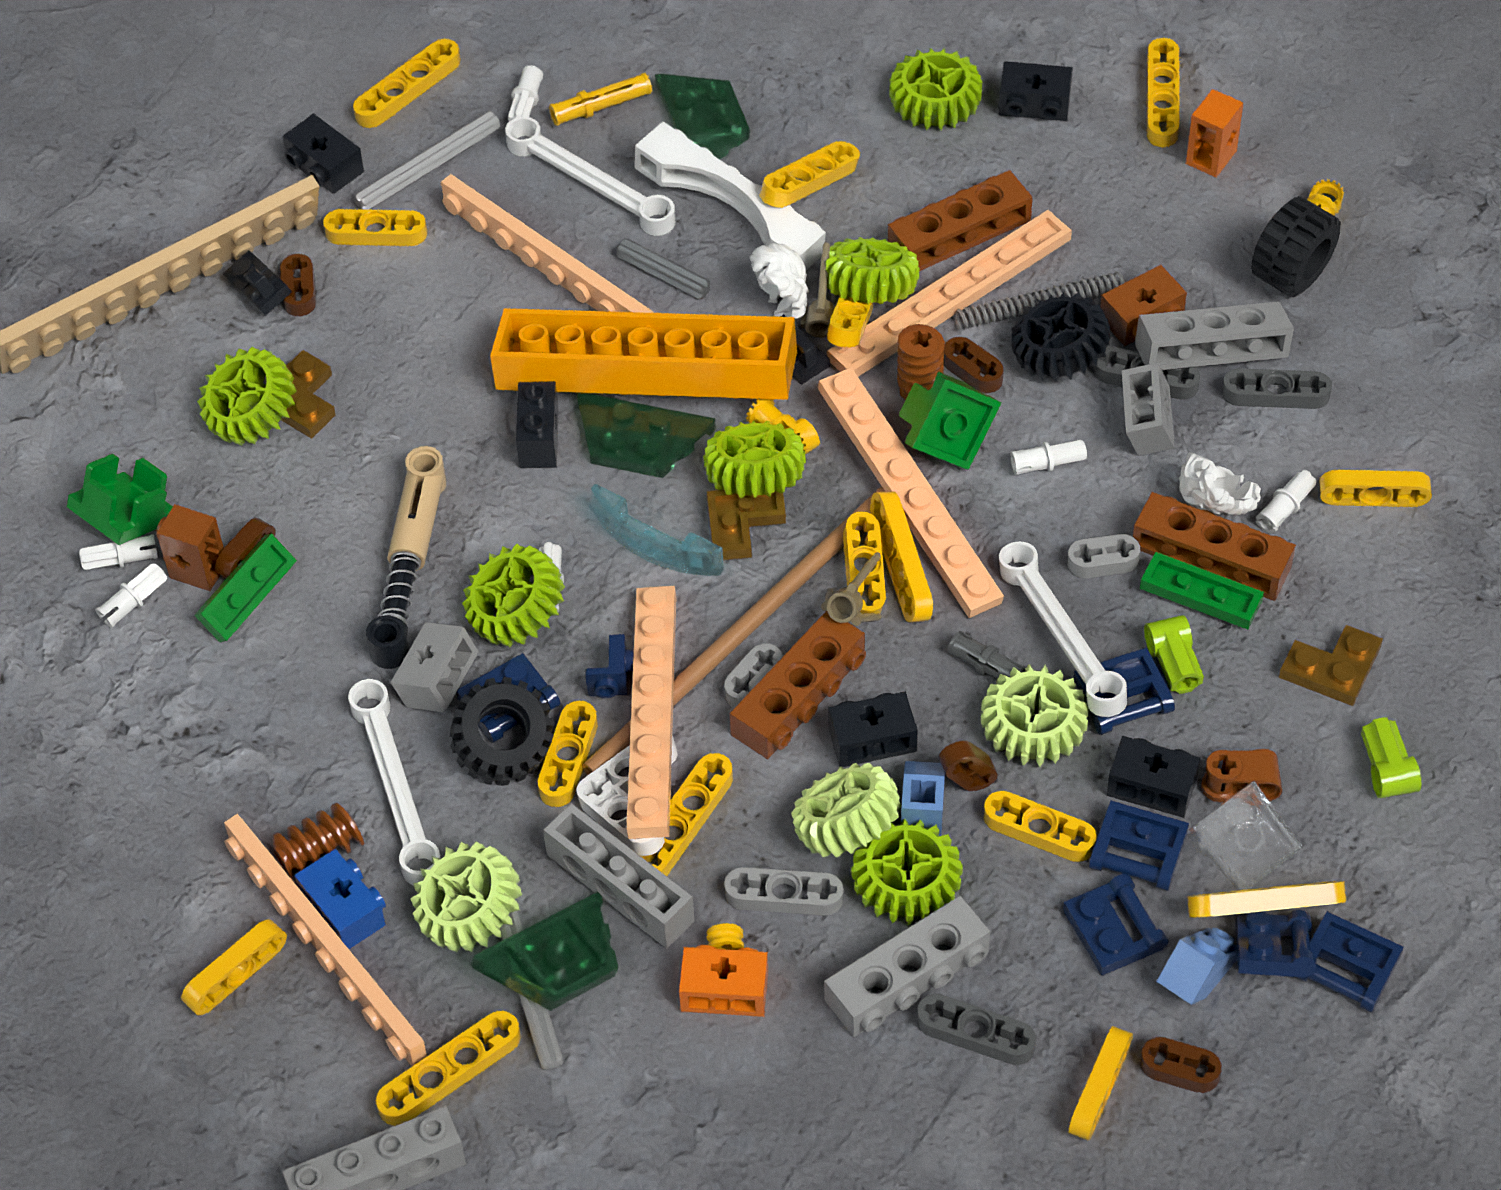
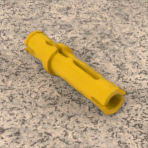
[549,72,652,126]

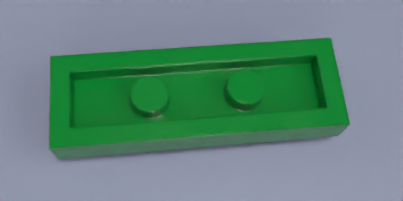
[194,533,297,643]
[1140,552,1264,630]

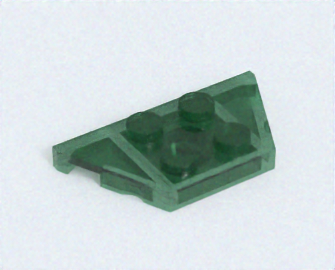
[655,73,750,160]
[577,393,716,478]
[470,892,619,1011]

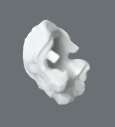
[750,243,808,319]
[1179,452,1261,516]

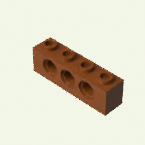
[888,170,1033,271]
[1133,492,1296,601]
[729,611,866,759]

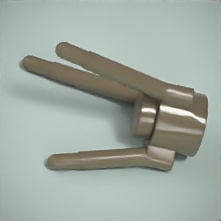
[800,242,834,338]
[821,552,881,626]

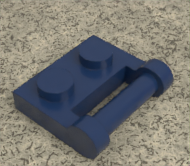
[1073,647,1175,735]
[456,653,561,743]
[1089,800,1189,891]
[1063,873,1169,976]
[1235,909,1317,978]
[1296,911,1404,1013]

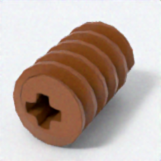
[897,324,945,400]
[272,803,364,881]

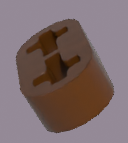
[280,253,316,317]
[944,337,1004,393]
[215,517,276,578]
[939,741,998,791]
[1140,1037,1222,1093]

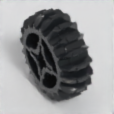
[1011,291,1110,383]

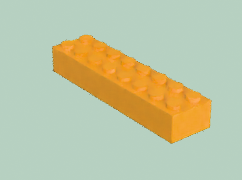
[490,308,797,400]

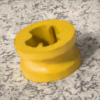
[706,923,744,950]

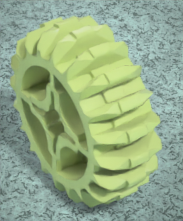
[981,664,1089,767]
[791,763,901,857]
[411,841,523,953]

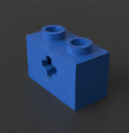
[294,849,386,949]

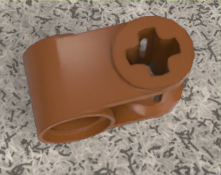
[1201,749,1282,803]

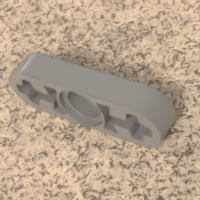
[724,867,843,915]

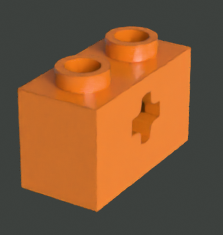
[1186,89,1244,178]
[679,945,768,1017]

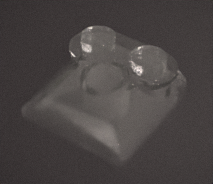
[1189,781,1303,890]

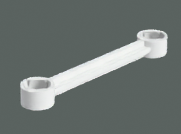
[505,117,675,236]
[999,542,1127,717]
[348,679,441,885]

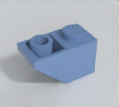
[901,761,945,836]
[1157,928,1237,1005]

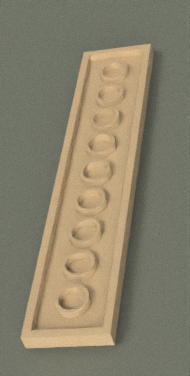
[0,175,319,374]

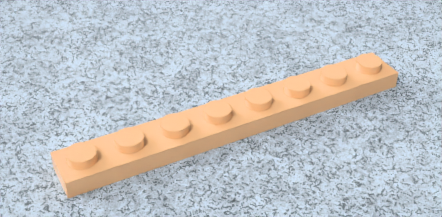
[441,174,655,313]
[827,210,1072,377]
[818,367,1004,618]
[626,586,677,839]
[224,814,427,1066]

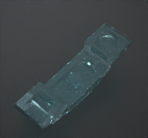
[591,483,724,576]

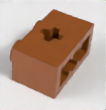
[1100,265,1187,346]
[156,504,224,591]

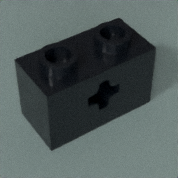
[998,61,1073,121]
[282,113,364,195]
[516,381,559,468]
[828,691,918,767]
[1106,736,1201,818]

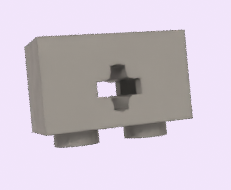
[1121,363,1175,456]
[391,622,479,712]

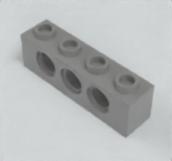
[1135,301,1294,370]
[543,803,695,949]
[824,896,990,1037]
[282,1106,467,1190]

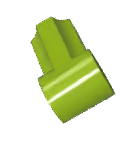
[1144,615,1204,694]
[1361,717,1422,798]

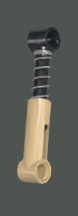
[366,446,446,669]

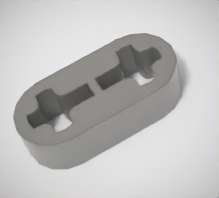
[1067,534,1140,578]
[724,644,783,708]

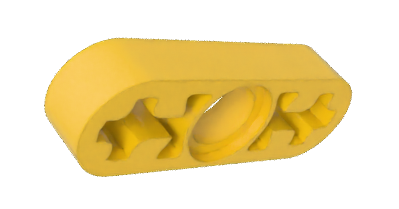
[323,209,427,246]
[827,297,874,348]
[1319,470,1432,507]
[843,511,886,614]
[538,701,598,807]
[984,791,1096,862]
[181,919,287,1015]
[1068,1026,1133,1141]

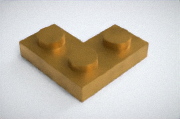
[265,350,336,439]
[707,490,786,561]
[1279,625,1383,706]

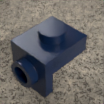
[585,634,634,698]

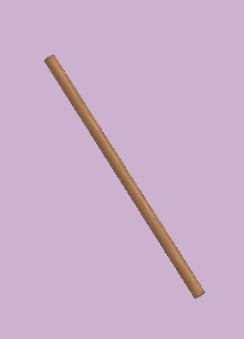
[582,486,885,775]

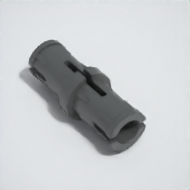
[947,631,1027,679]

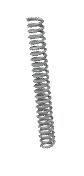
[955,271,1125,331]

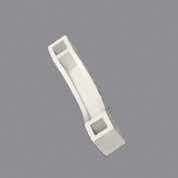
[635,122,826,271]

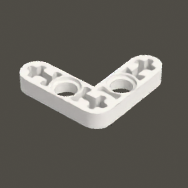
[576,736,677,856]

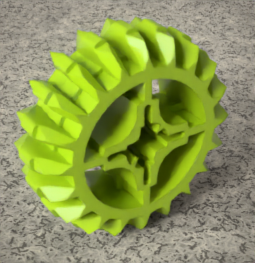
[889,47,982,130]
[825,237,920,305]
[197,347,297,446]
[703,421,806,498]
[462,544,565,647]
[851,818,963,925]

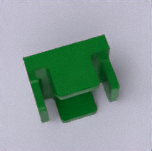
[899,371,1002,470]
[67,454,173,545]

